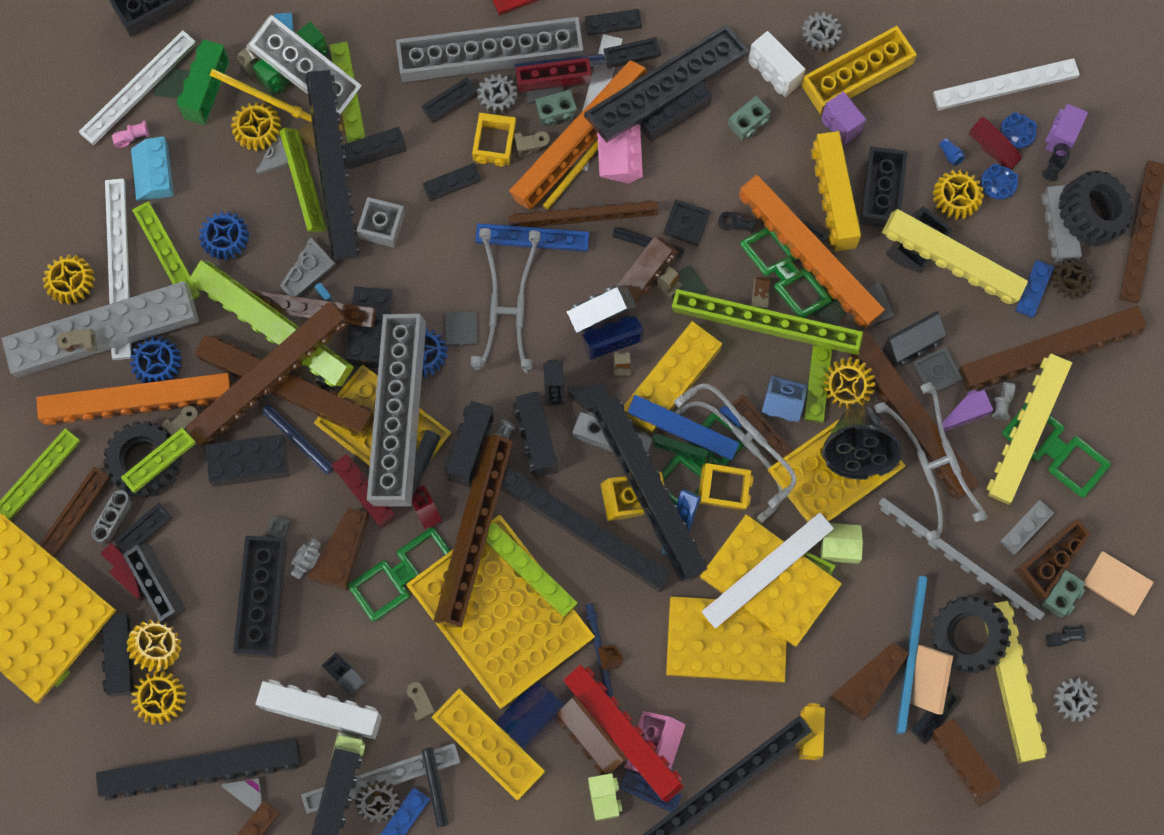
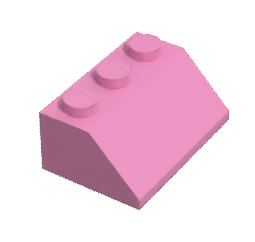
[598,124,643,184]
[624,711,686,774]

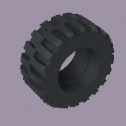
[1059,170,1134,246]
[103,421,182,498]
[931,596,1011,673]

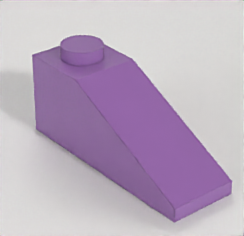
[942,389,993,432]

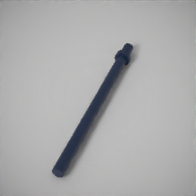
[585,603,614,697]

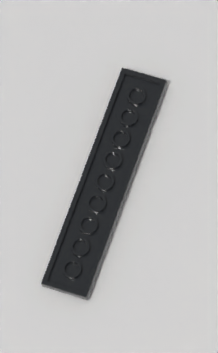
[584,25,749,143]

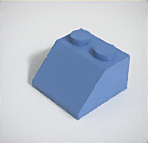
[762,375,808,422]

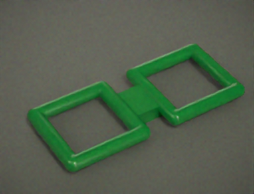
[740,228,832,318]
[1002,403,1111,498]
[662,412,747,505]
[348,527,451,622]

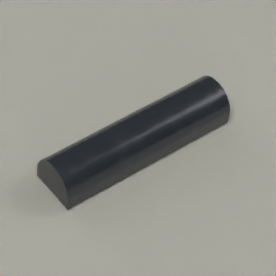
[406,430,441,507]

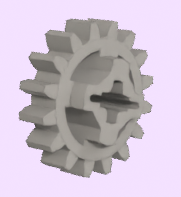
[801,12,842,52]
[477,74,517,114]
[290,538,321,579]
[1053,678,1098,722]

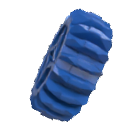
[198,211,250,261]
[422,327,448,378]
[130,336,182,384]

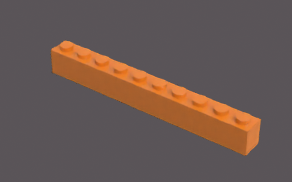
[509,60,648,211]
[739,175,885,329]
[36,373,232,425]

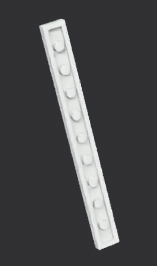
[105,179,132,360]

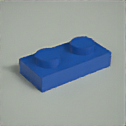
[676,489,701,532]

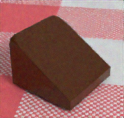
[598,645,624,670]

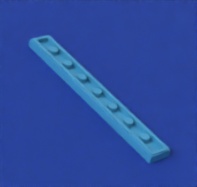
[895,576,927,735]

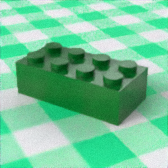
[253,21,329,96]
[177,39,230,125]

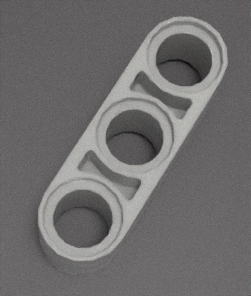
[92,490,132,545]

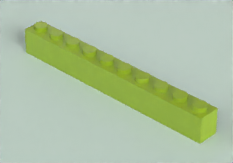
[189,260,354,387]
[672,289,863,355]

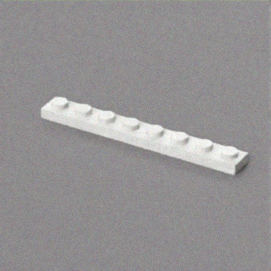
[79,30,197,146]
[933,58,1080,111]

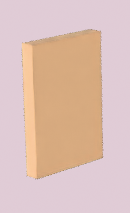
[1084,551,1154,616]
[910,645,953,714]

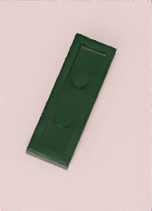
[652,433,710,463]

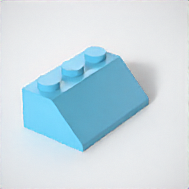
[131,137,174,201]

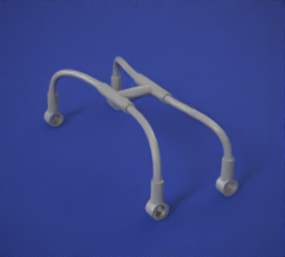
[470,228,540,373]
[874,382,987,542]
[674,384,796,525]

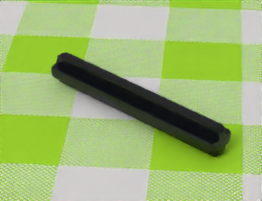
[612,227,685,258]
[422,747,448,827]

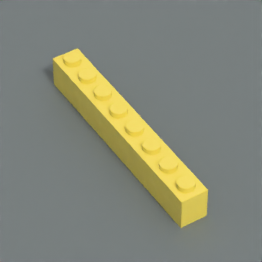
[882,209,1028,304]
[987,354,1072,505]
[985,601,1047,763]

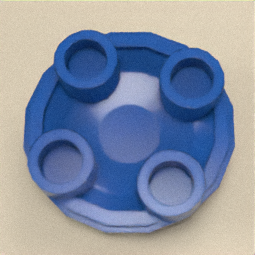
[1000,112,1037,148]
[981,164,1018,200]

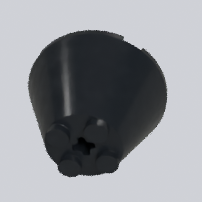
[822,404,902,480]

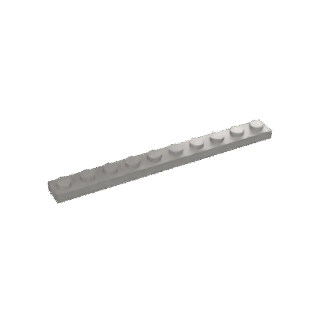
[879,498,1045,621]

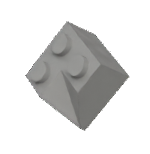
[357,197,405,248]

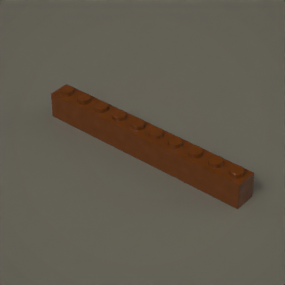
[185,301,349,446]
[959,305,1147,391]
[846,330,979,500]
[194,334,374,438]
[433,435,513,628]

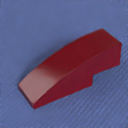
[968,116,1022,170]
[100,543,143,601]

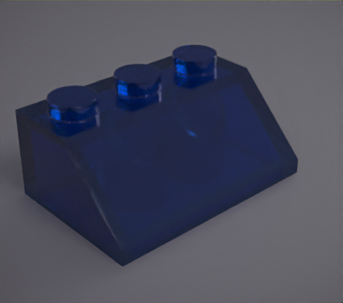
[582,316,644,360]
[495,682,564,750]

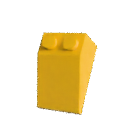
[600,472,664,521]

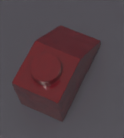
[412,485,442,529]

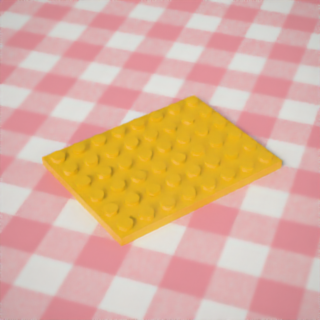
[0,513,117,704]
[406,515,595,710]

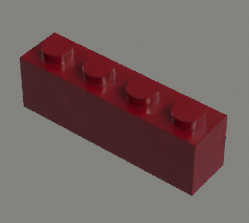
[516,58,592,92]
[331,453,396,529]

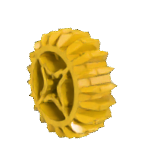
[231,101,282,151]
[932,169,984,220]
[43,254,95,305]
[823,357,876,409]
[127,619,181,672]
[131,671,186,725]

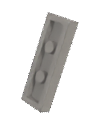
[1000,500,1054,555]

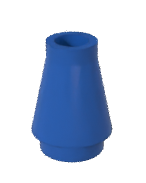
[939,138,965,166]

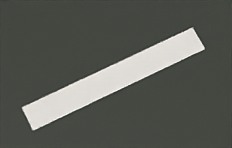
[571,34,622,171]
[702,513,834,629]

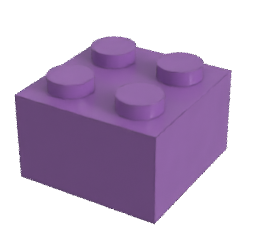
[822,91,866,146]
[1045,103,1088,156]

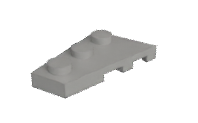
[280,237,336,297]

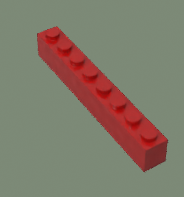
[563,664,685,803]

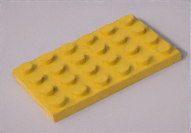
[314,364,452,467]
[768,420,906,522]
[700,515,842,647]
[666,596,786,683]

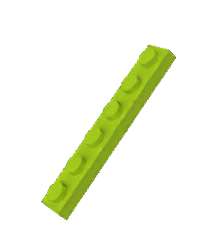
[330,41,365,143]
[279,128,327,232]
[132,201,201,300]
[0,428,81,520]
[486,522,578,618]

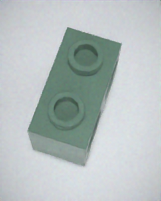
[535,89,577,126]
[728,96,771,141]
[1041,570,1086,618]

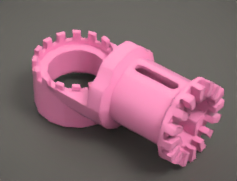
[112,120,150,148]

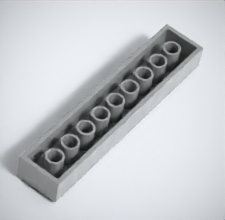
[396,17,583,82]
[2,281,199,378]
[367,314,426,506]

